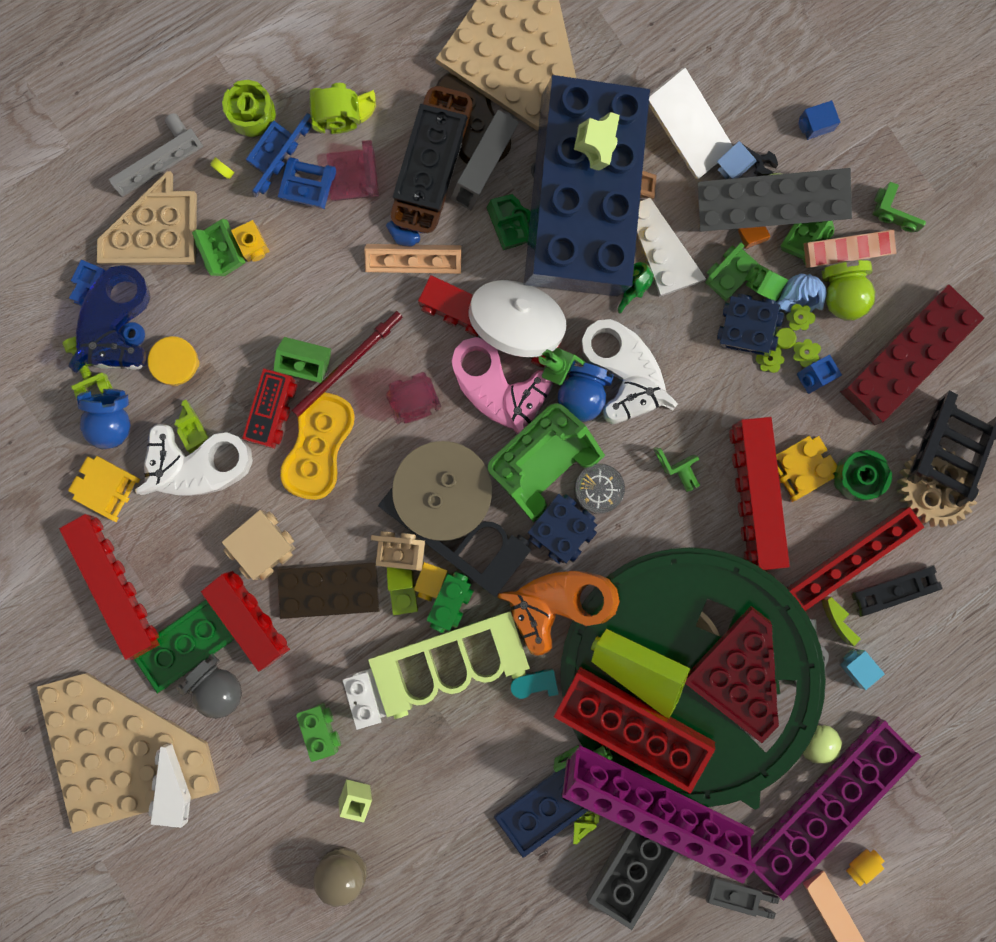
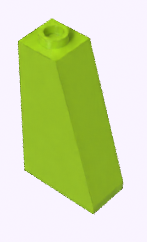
[591,629,690,719]

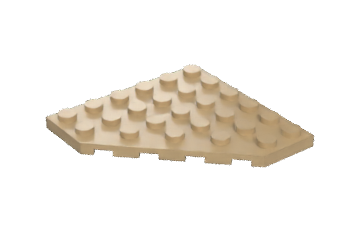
[435,0,576,131]
[37,673,220,833]

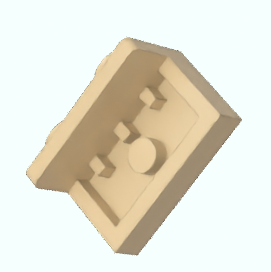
[371,531,425,571]

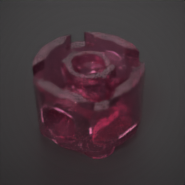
[385,372,441,424]

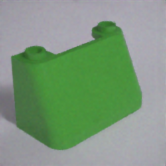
[488,403,605,522]

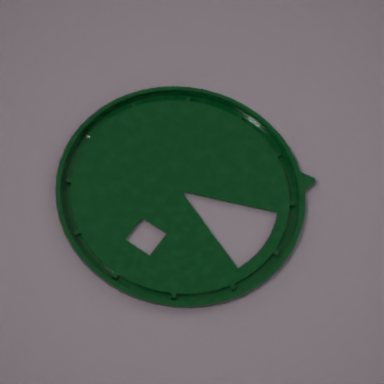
[560,547,826,810]

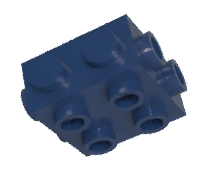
[717,294,784,357]
[528,494,597,564]

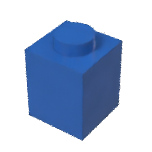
[799,100,841,140]

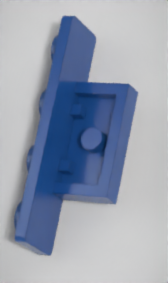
[246,113,312,197]

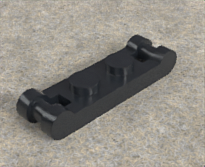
[851,565,943,617]

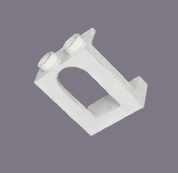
[343,668,386,730]

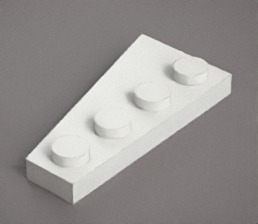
[637,198,706,297]

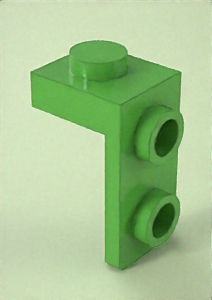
[872,182,926,232]

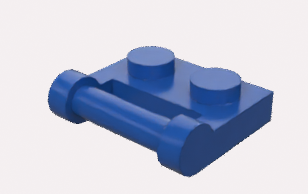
[278,157,336,209]

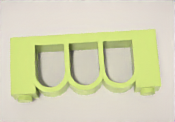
[368,611,530,719]

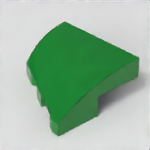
[486,194,531,250]

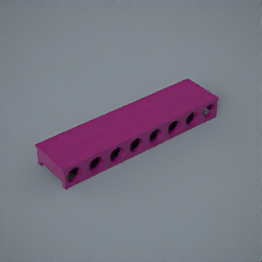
[751,717,922,901]
[562,746,756,884]

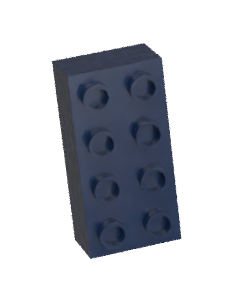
[524,75,650,297]

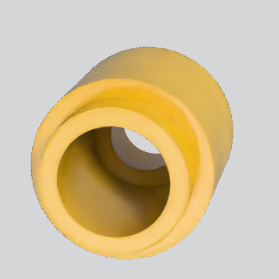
[846,848,885,887]

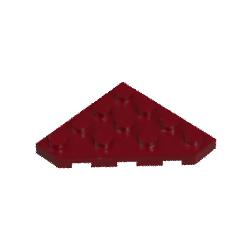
[685,606,779,743]

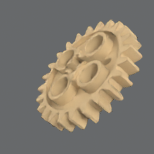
[897,448,979,528]

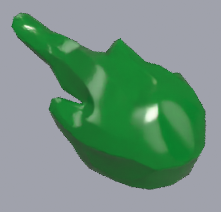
[618,262,654,313]

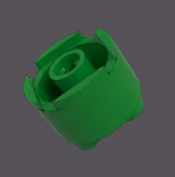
[834,450,892,501]

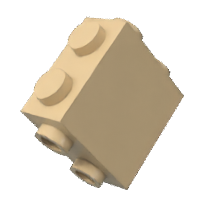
[222,510,296,581]

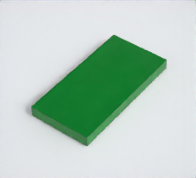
[134,600,235,694]

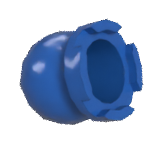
[558,361,614,422]
[77,389,131,450]

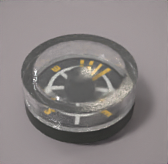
[574,464,625,514]

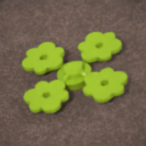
[756,304,821,373]

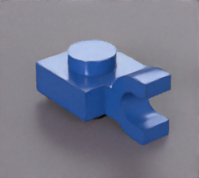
[69,260,106,307]

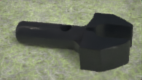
[743,144,778,176]

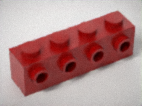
[201,571,290,672]

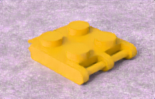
[776,436,837,502]
[68,456,141,522]

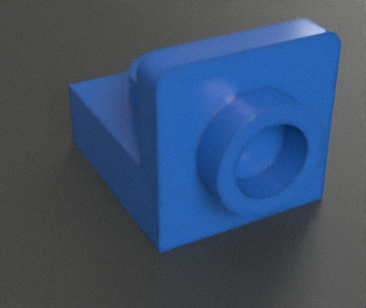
[797,355,842,394]

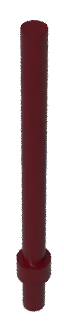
[291,311,403,417]

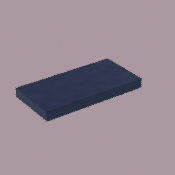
[494,767,589,858]

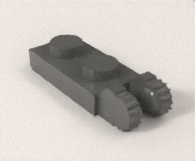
[706,876,780,919]

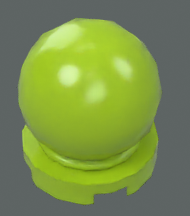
[821,260,875,321]

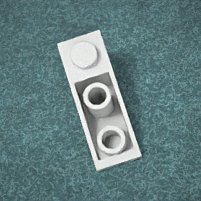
[149,743,191,828]

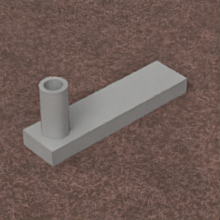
[109,113,203,197]

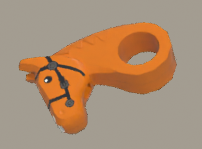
[497,571,620,656]

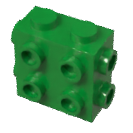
[426,572,474,633]

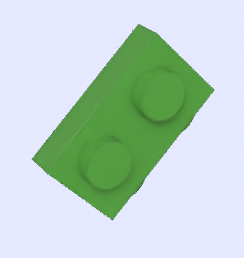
[192,219,246,276]
[296,703,341,762]

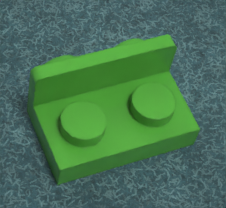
[780,221,835,265]
[705,242,759,301]

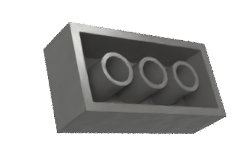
[586,828,679,930]

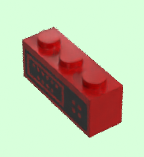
[242,368,297,449]

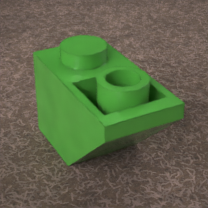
[746,264,788,301]

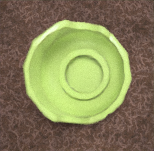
[803,725,842,764]

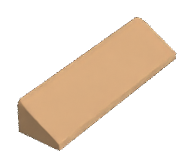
[364,244,462,274]
[802,871,865,942]

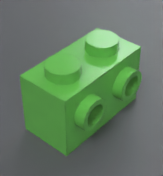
[273,337,331,383]

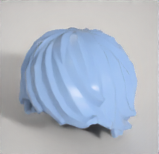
[776,273,827,313]

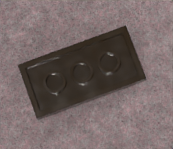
[277,562,380,619]

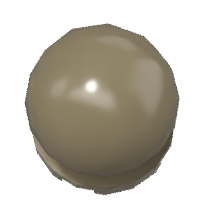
[313,847,367,907]

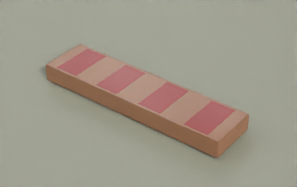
[804,230,896,268]

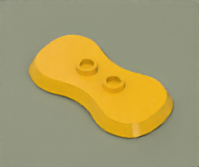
[280,393,354,500]

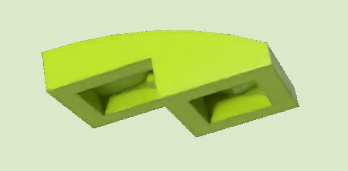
[821,596,861,646]

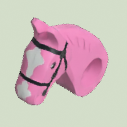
[452,337,554,435]

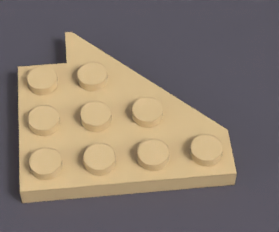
[97,171,197,265]

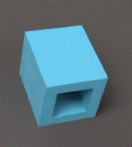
[840,649,885,690]

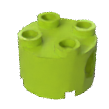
[222,80,276,137]
[309,83,360,134]

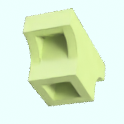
[574,112,620,171]

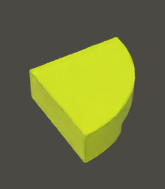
[358,90,376,123]

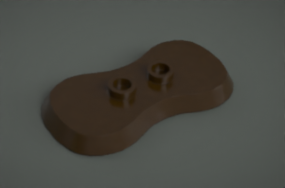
[436,72,511,164]

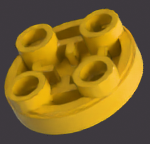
[148,336,200,386]

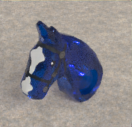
[68,265,150,373]

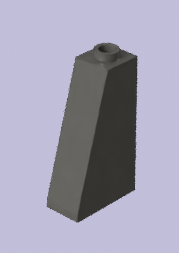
[450,110,519,211]

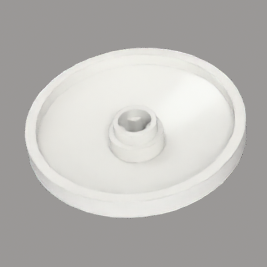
[469,280,566,357]

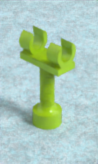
[62,336,113,399]

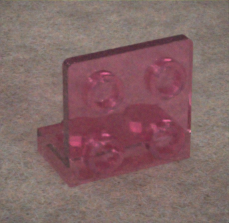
[327,140,379,201]

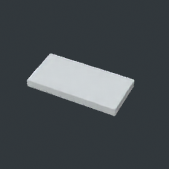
[649,68,733,179]

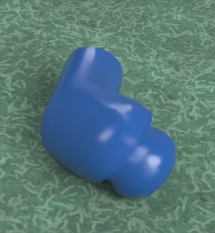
[386,221,420,247]

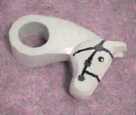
[581,319,678,425]
[135,424,253,496]

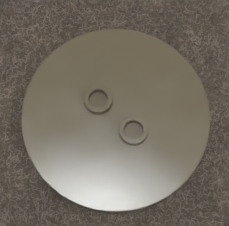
[392,441,492,541]

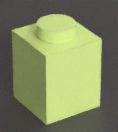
[338,779,372,822]

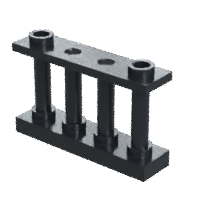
[906,390,996,507]

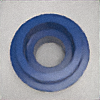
[120,322,145,347]

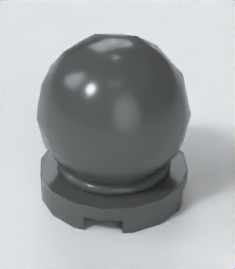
[176,654,242,719]

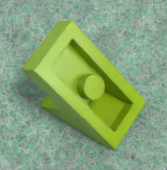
[387,567,418,615]

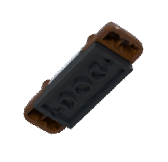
[391,86,473,234]

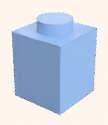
[717,141,757,179]

